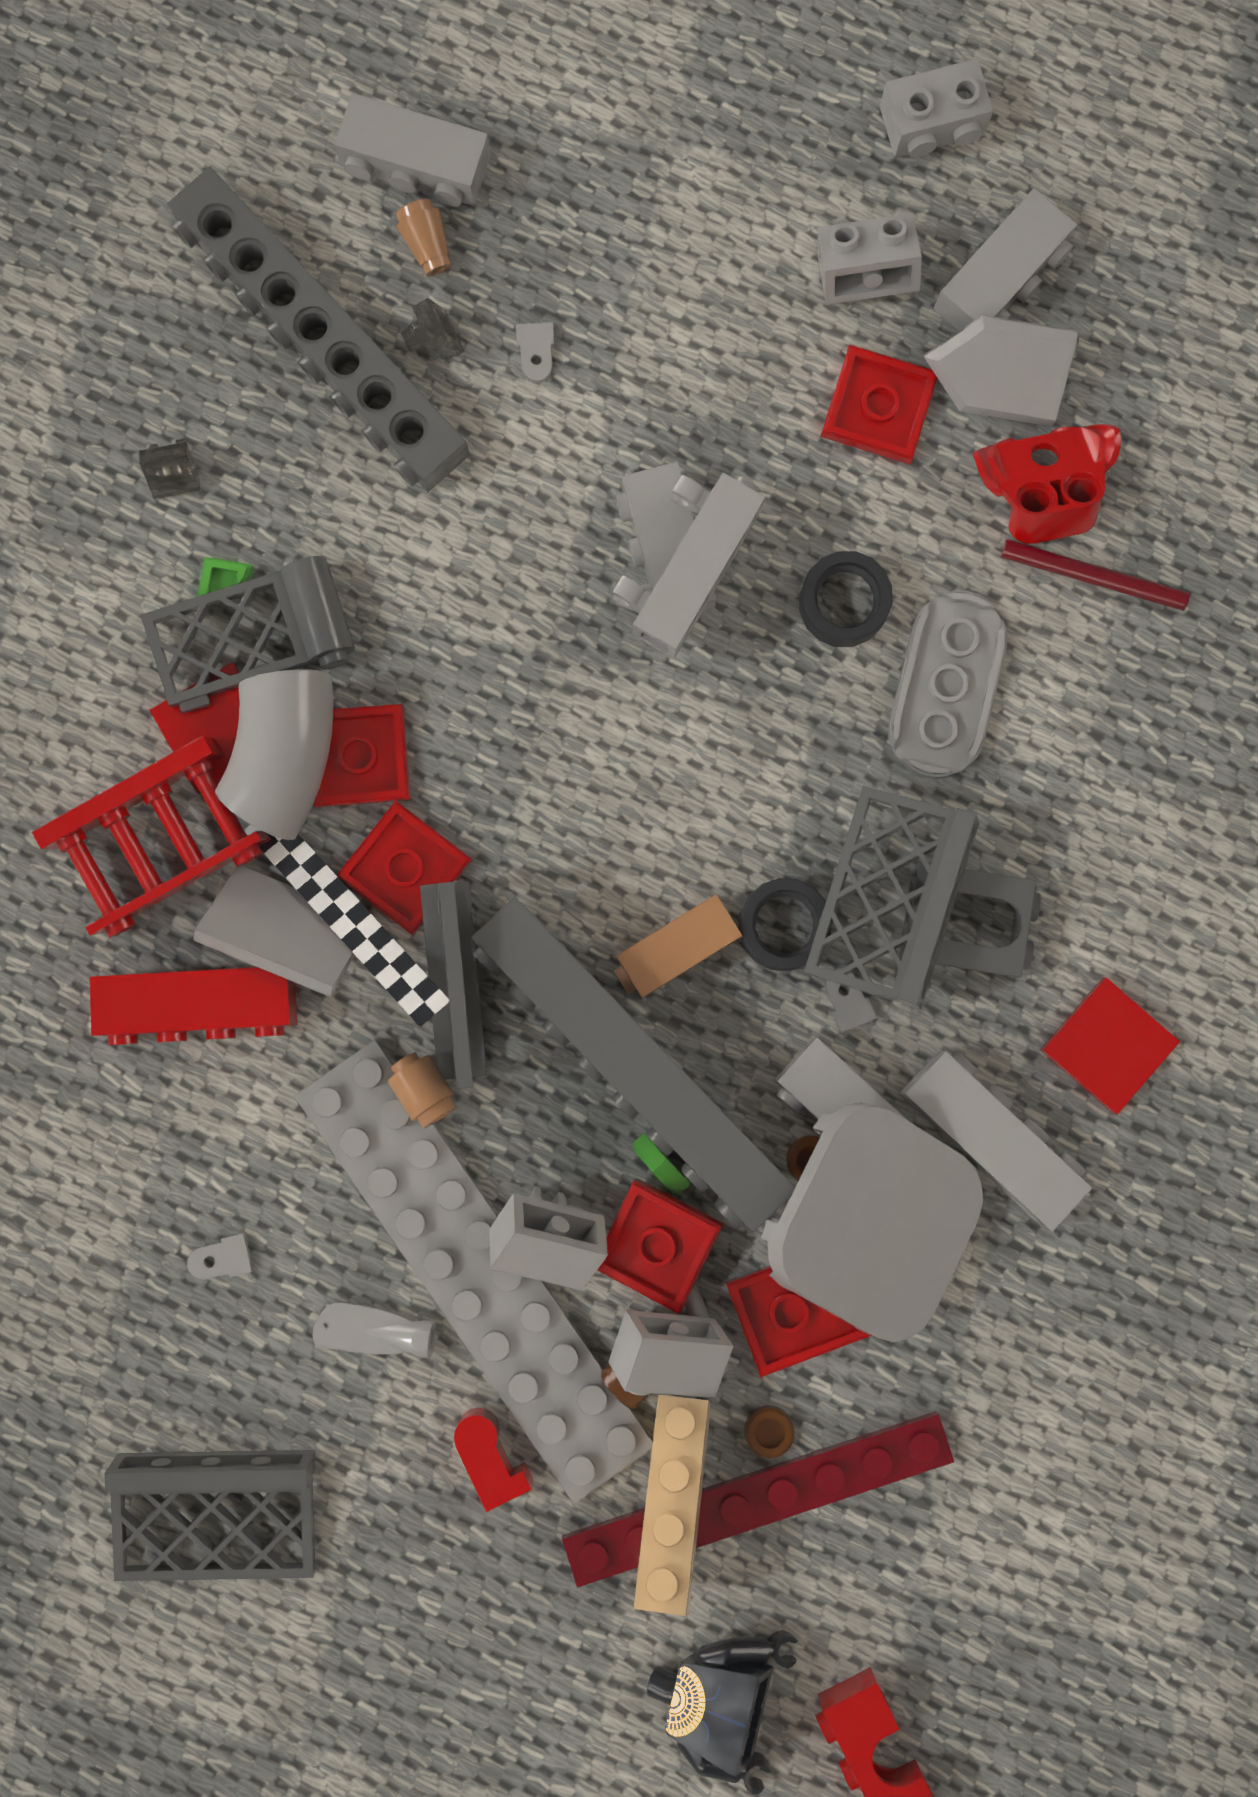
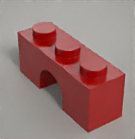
[815,1667,934,1797]

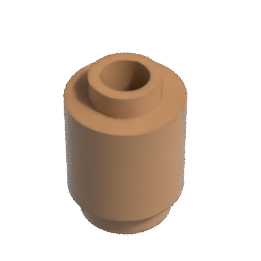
[387,1052,457,1129]

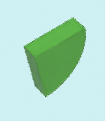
[197,557,254,607]
[632,1133,691,1196]

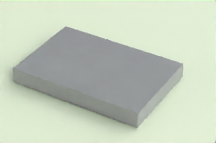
[193,866,355,997]

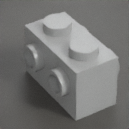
[880,58,994,158]
[817,213,922,305]

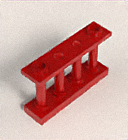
[31,736,271,938]

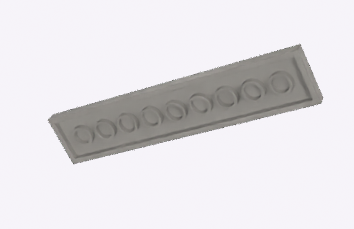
[294,1040,653,1504]

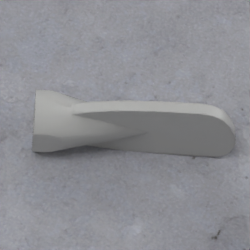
[312,1302,437,1359]

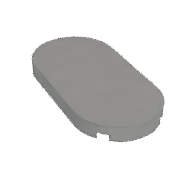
[888,590,1008,779]

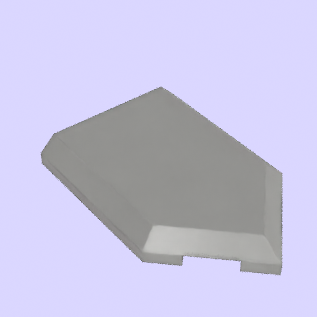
[923,315,1078,427]

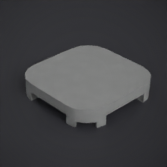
[761,1101,983,1342]

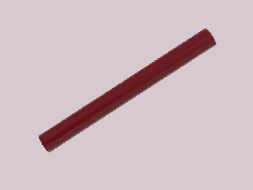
[1000,539,1190,611]

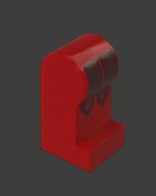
[454,1408,534,1513]

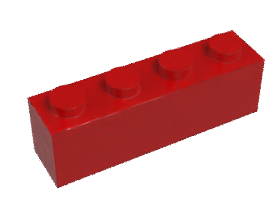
[89,967,298,1045]

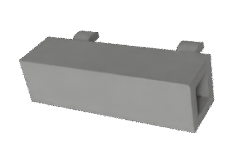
[613,472,765,659]

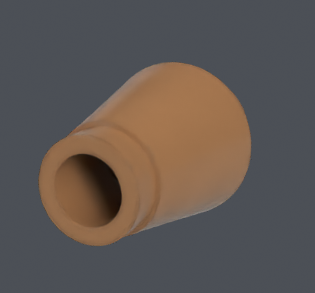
[396,198,452,277]

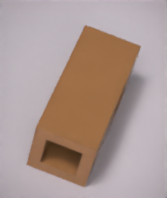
[613,894,742,999]

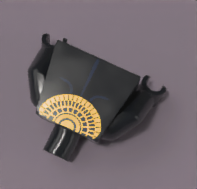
[647,1630,798,1794]

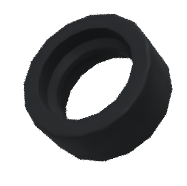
[799,551,893,647]
[738,878,832,971]

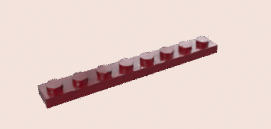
[562,1411,954,1588]

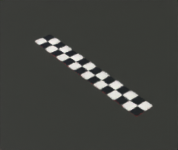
[245,824,449,1026]

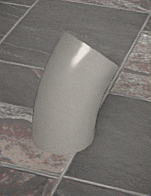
[215,670,333,840]

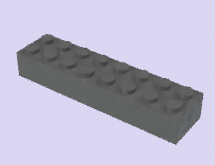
[471,896,795,1233]

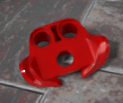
[972,424,1121,544]

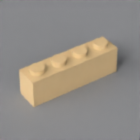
[634,1394,711,1616]

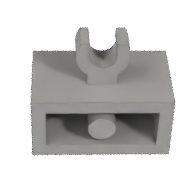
[489,1186,608,1291]
[608,1310,733,1398]

